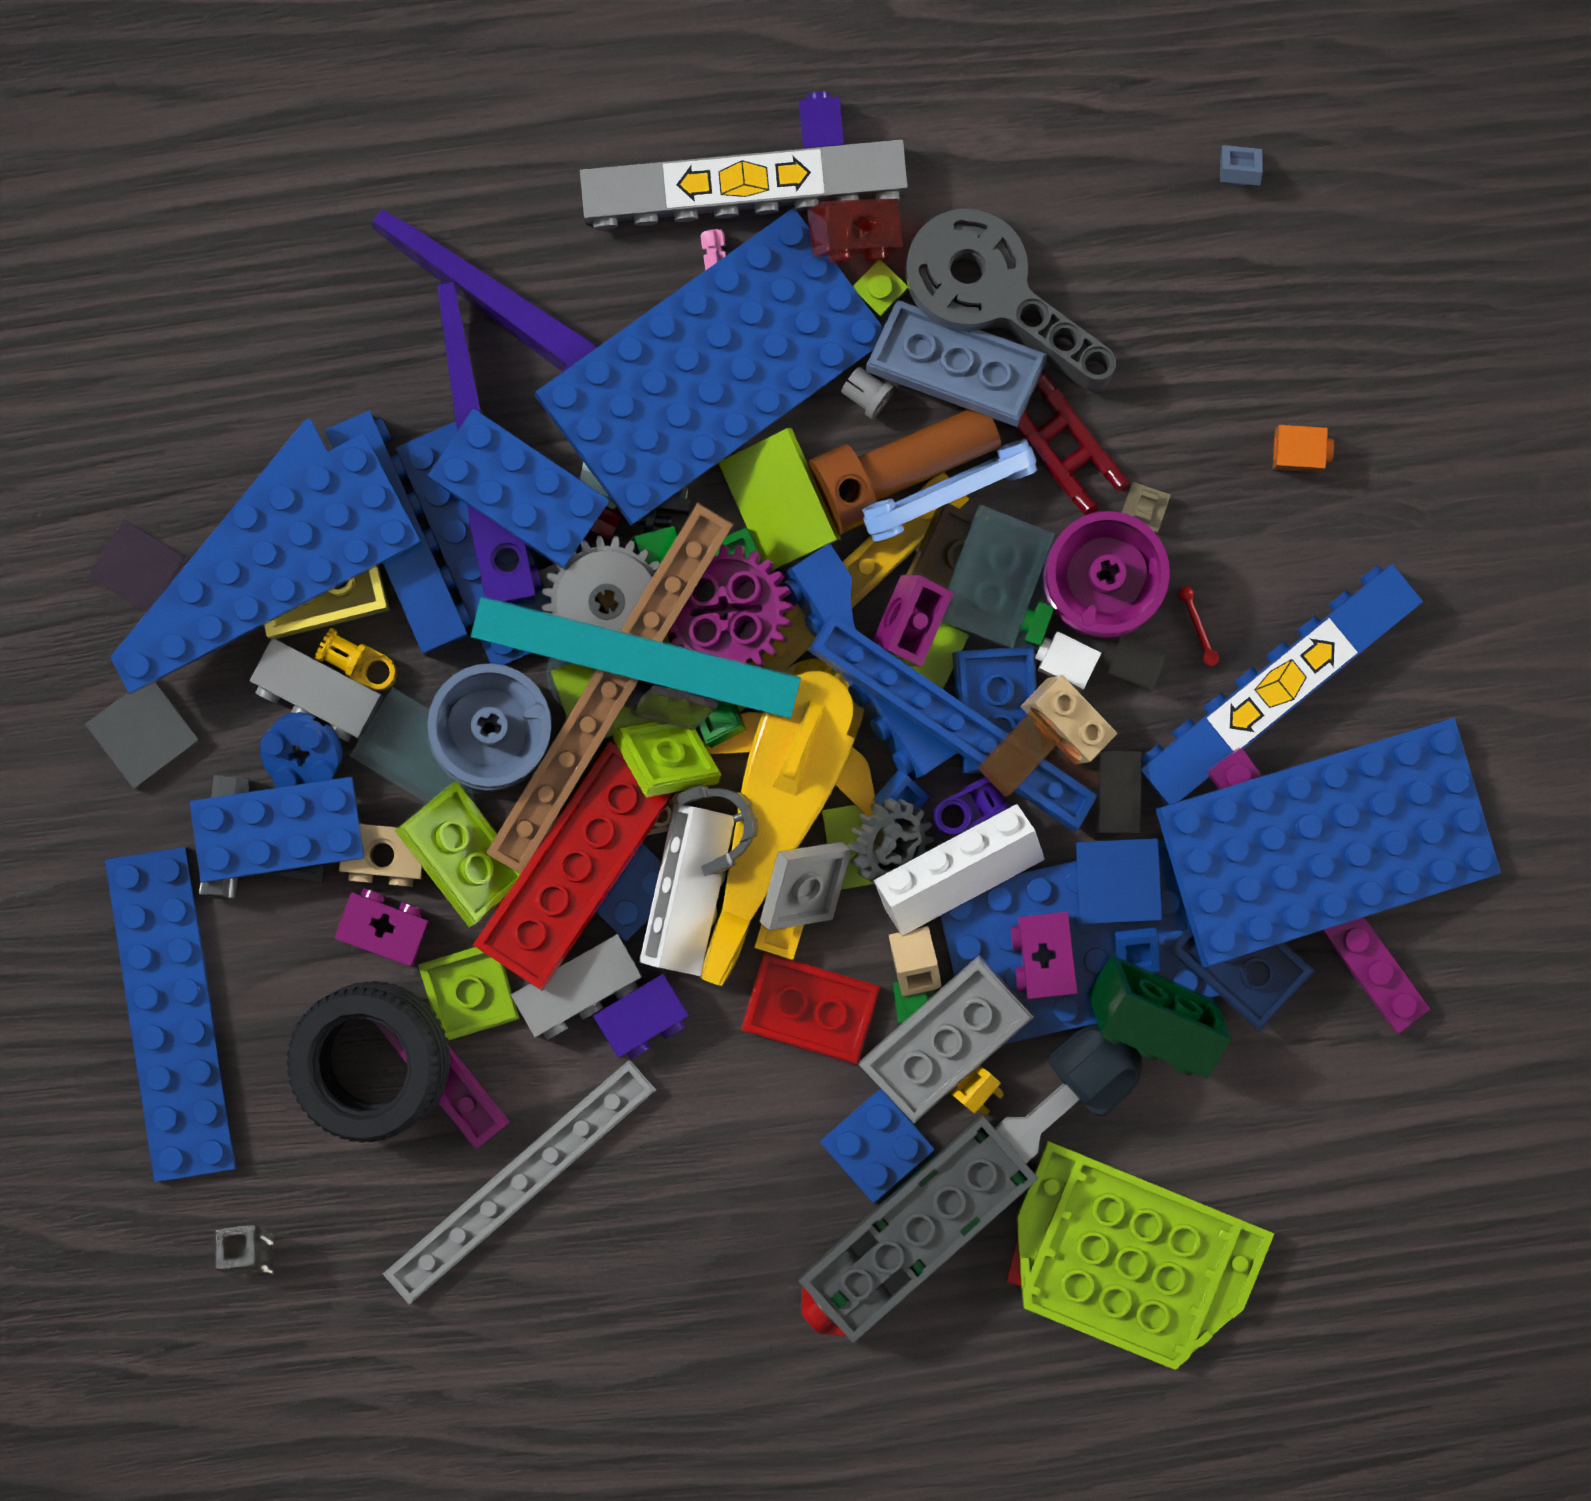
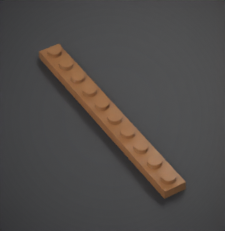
[486,502,733,874]

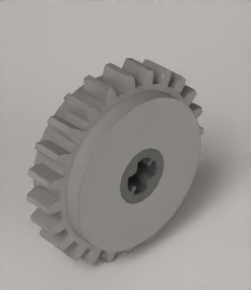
[542,535,660,631]

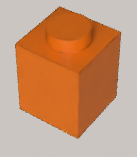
[1273,425,1334,472]

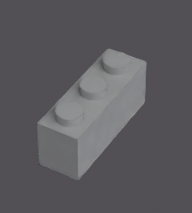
[249,638,383,742]
[511,934,643,1040]

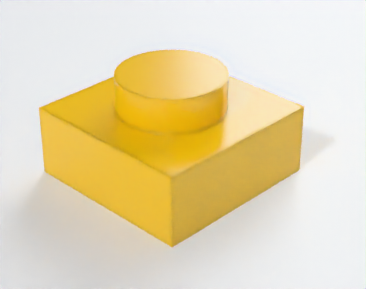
[754,925,804,960]

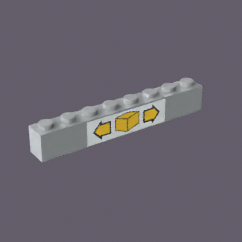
[580,140,908,230]

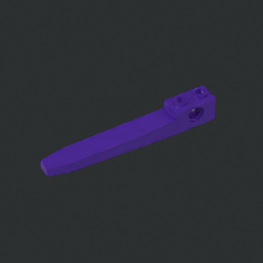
[372,209,598,373]
[437,282,541,604]

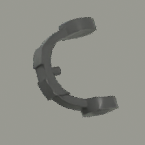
[676,785,758,876]

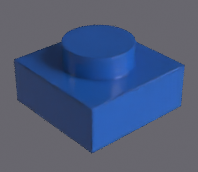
[872,770,929,823]
[1115,928,1160,972]

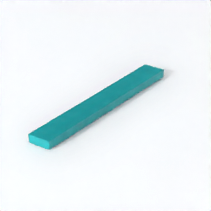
[471,596,801,718]

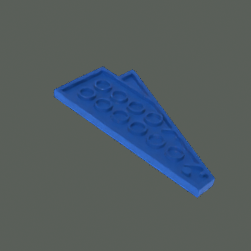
[110,418,422,694]

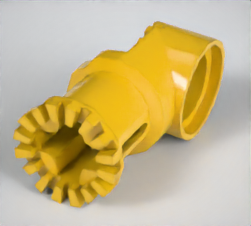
[315,628,397,692]

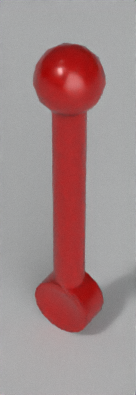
[1178,586,1219,666]

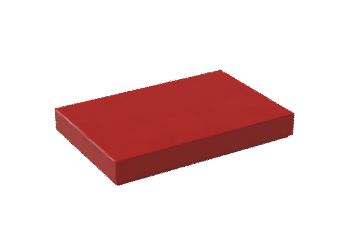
[741,952,881,1064]

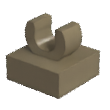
[1121,482,1171,534]

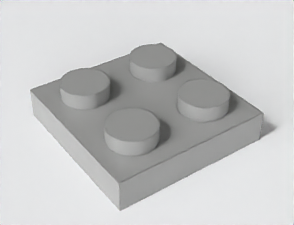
[760,842,851,930]

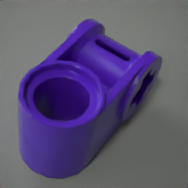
[932,775,1012,836]

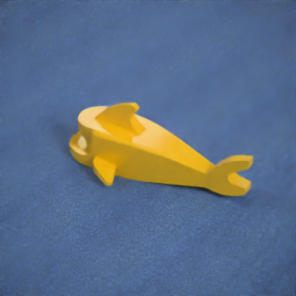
[700,659,876,986]

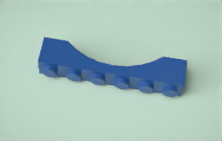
[782,543,957,780]

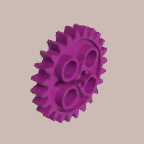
[667,544,794,667]

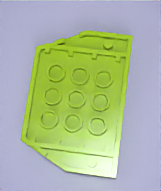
[1016,1140,1274,1370]

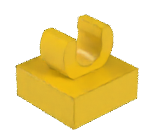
[949,1066,1004,1115]

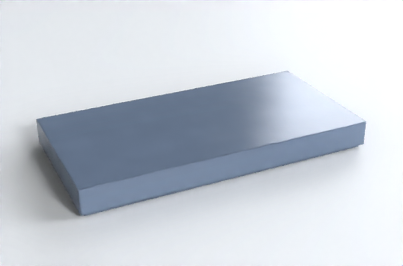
[866,300,1048,427]

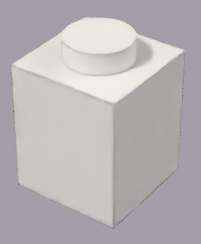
[1035,631,1101,692]

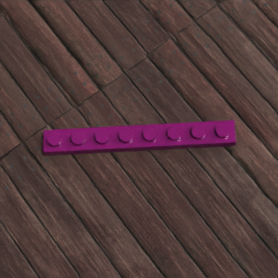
[1206,747,1430,1034]

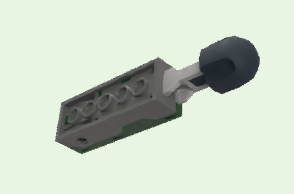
[798,1024,1142,1343]

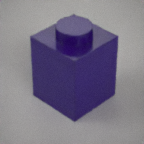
[799,92,844,149]

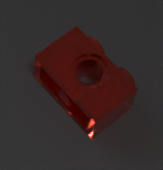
[807,198,903,263]

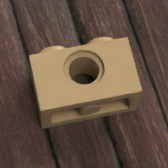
[339,824,424,887]

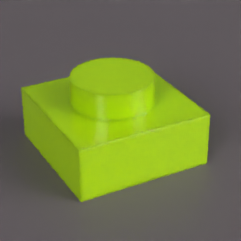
[853,259,908,317]

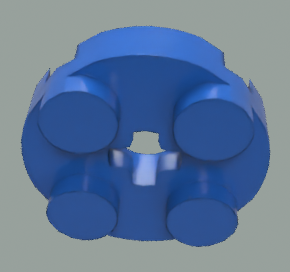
[260,712,343,788]

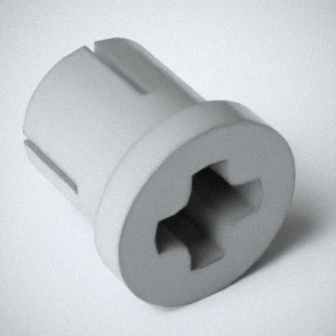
[841,367,895,420]

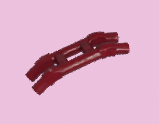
[1014,370,1130,516]

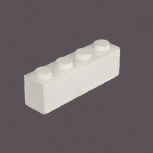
[639,803,735,976]
[874,804,1045,936]

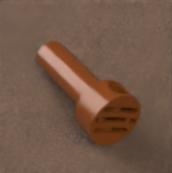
[808,409,1001,535]

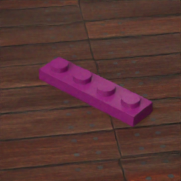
[374,1022,510,1149]

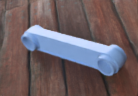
[862,439,1037,541]

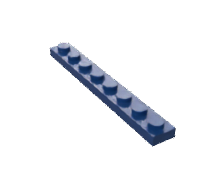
[808,615,1098,831]

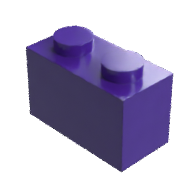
[593,974,689,1060]

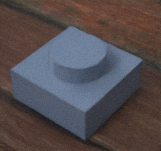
[1220,145,1263,186]

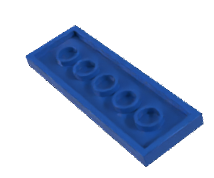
[396,421,553,666]

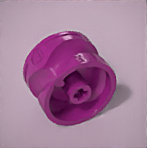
[1042,511,1170,639]

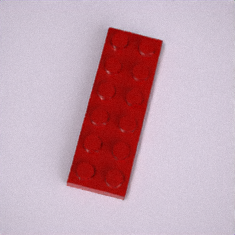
[473,742,676,991]

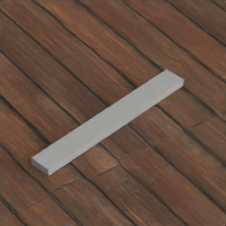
[383,1060,656,1304]

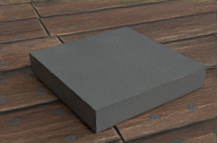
[85,682,200,789]

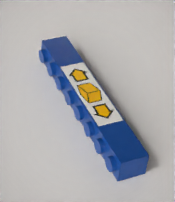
[1138,564,1423,806]

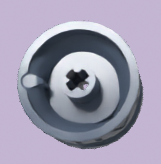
[427,664,551,792]

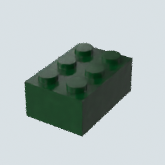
[1088,955,1232,1079]

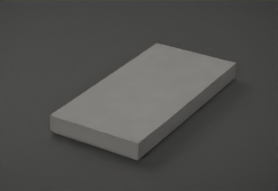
[859,955,1034,1123]

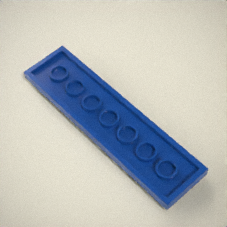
[105,847,237,1182]

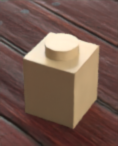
[889,926,942,997]

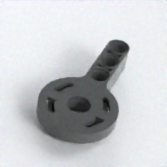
[906,209,1116,392]

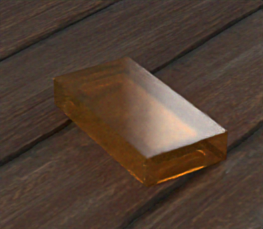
[977,710,1062,797]

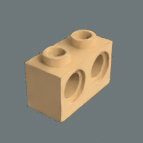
[1020,675,1118,764]

